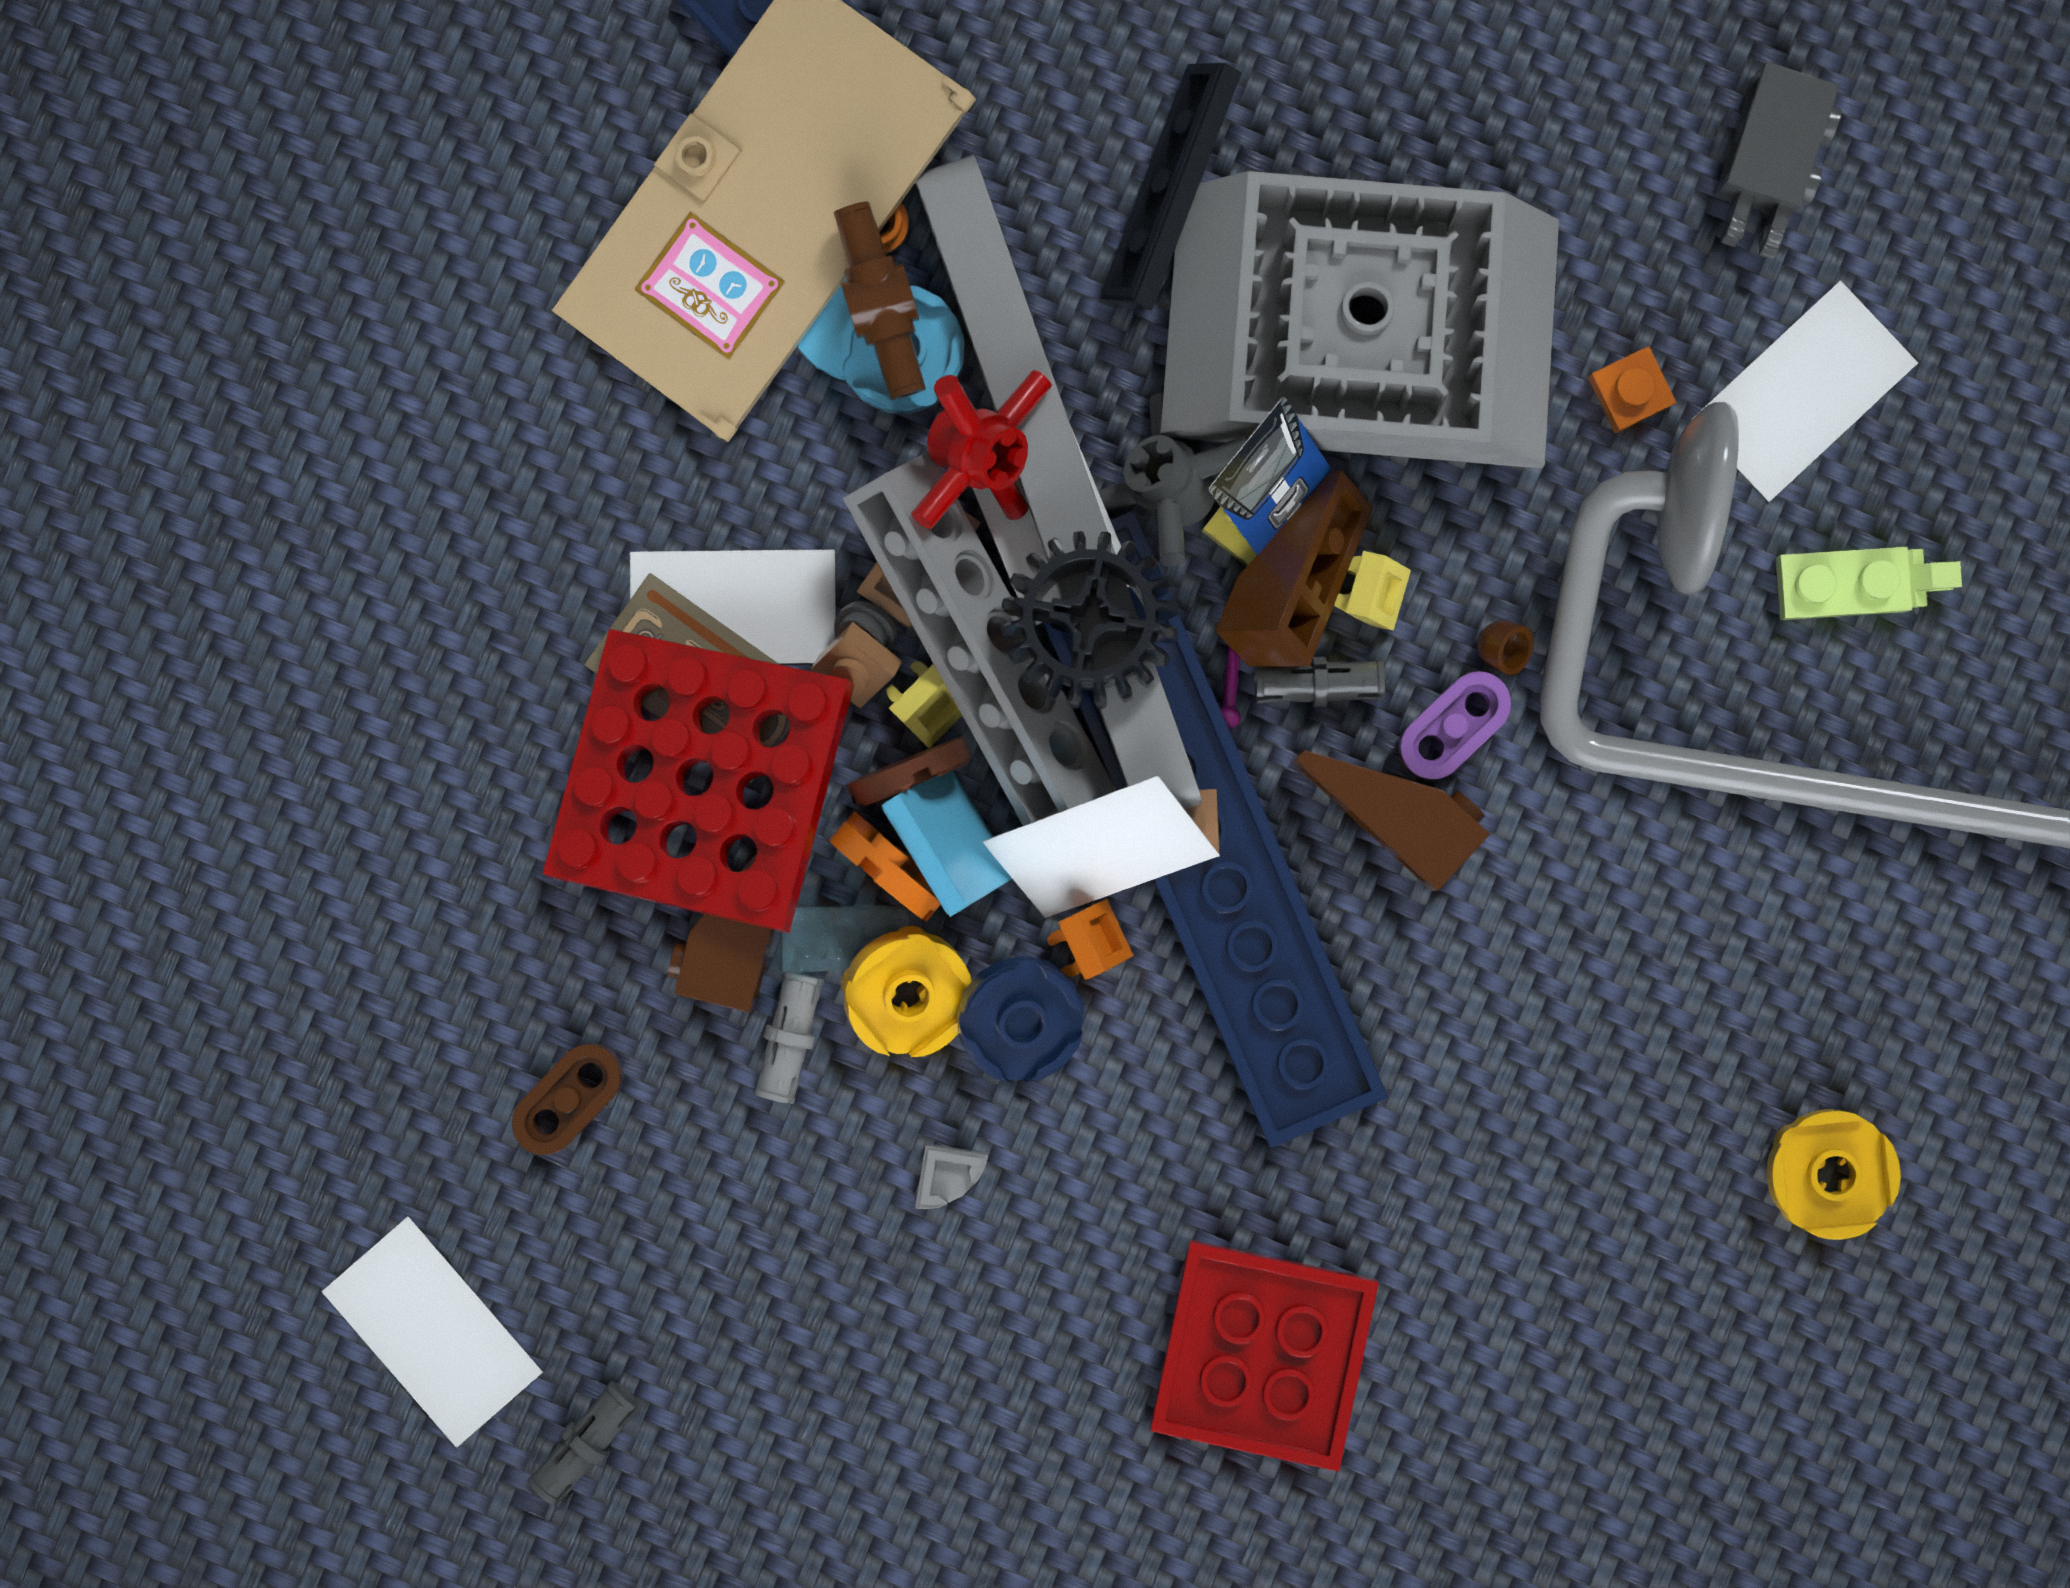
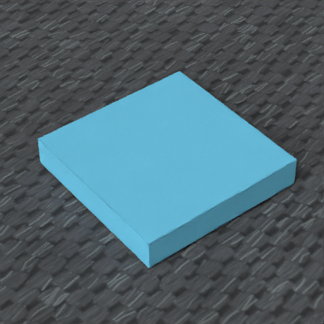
[882,771,1012,917]

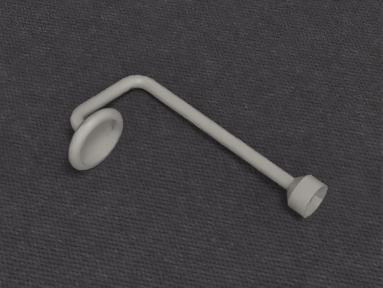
[1540,402,2070,848]

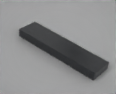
[1100,63,1242,311]

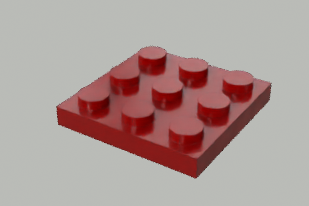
[1150,1239,1379,1472]

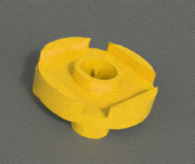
[841,925,972,1058]
[1766,1109,1901,1240]

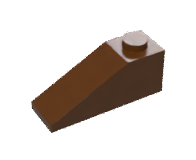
[1215,470,1373,666]
[1290,750,1490,891]
[668,853,775,1013]

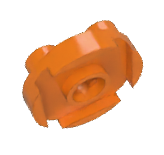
[829,811,941,922]

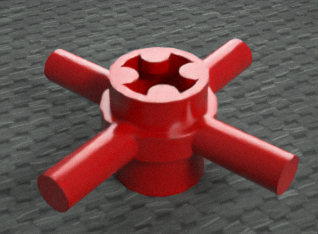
[911,370,1052,529]

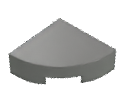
[915,1143,989,1209]

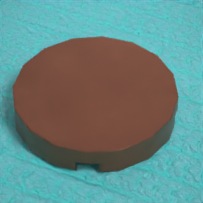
[846,736,972,807]

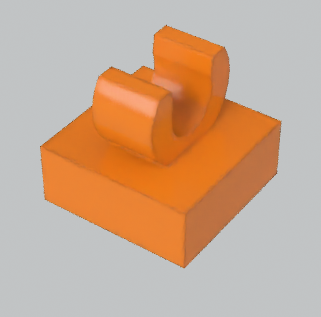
[1047,899,1134,980]

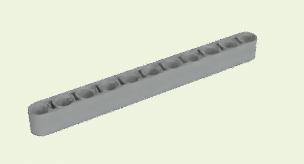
[915,154,1202,810]

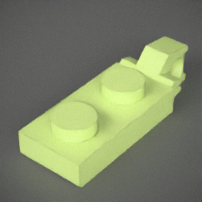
[1776,547,1962,620]

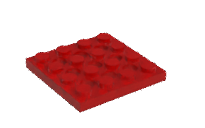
[542,629,854,933]

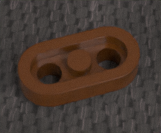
[512,1043,624,1155]

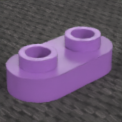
[1398,672,1511,780]

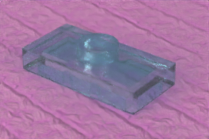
[779,904,909,973]

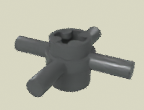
[1098,392,1250,567]

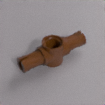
[834,201,926,400]

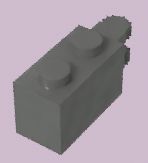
[1714,61,1842,260]

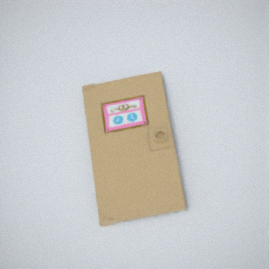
[552,0,976,442]

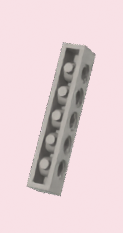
[843,452,1116,826]

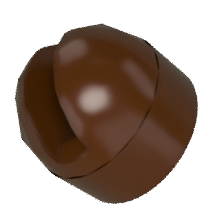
[1477,620,1534,675]

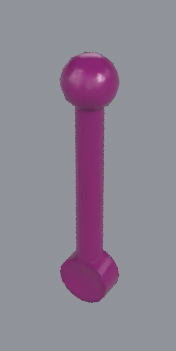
[1220,645,1241,730]

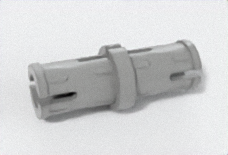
[754,970,824,1104]

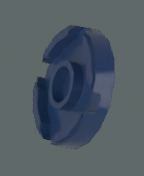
[956,956,1085,1083]

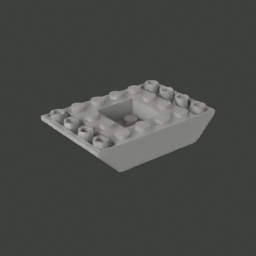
[1160,171,1559,469]

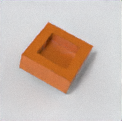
[1588,346,1677,434]

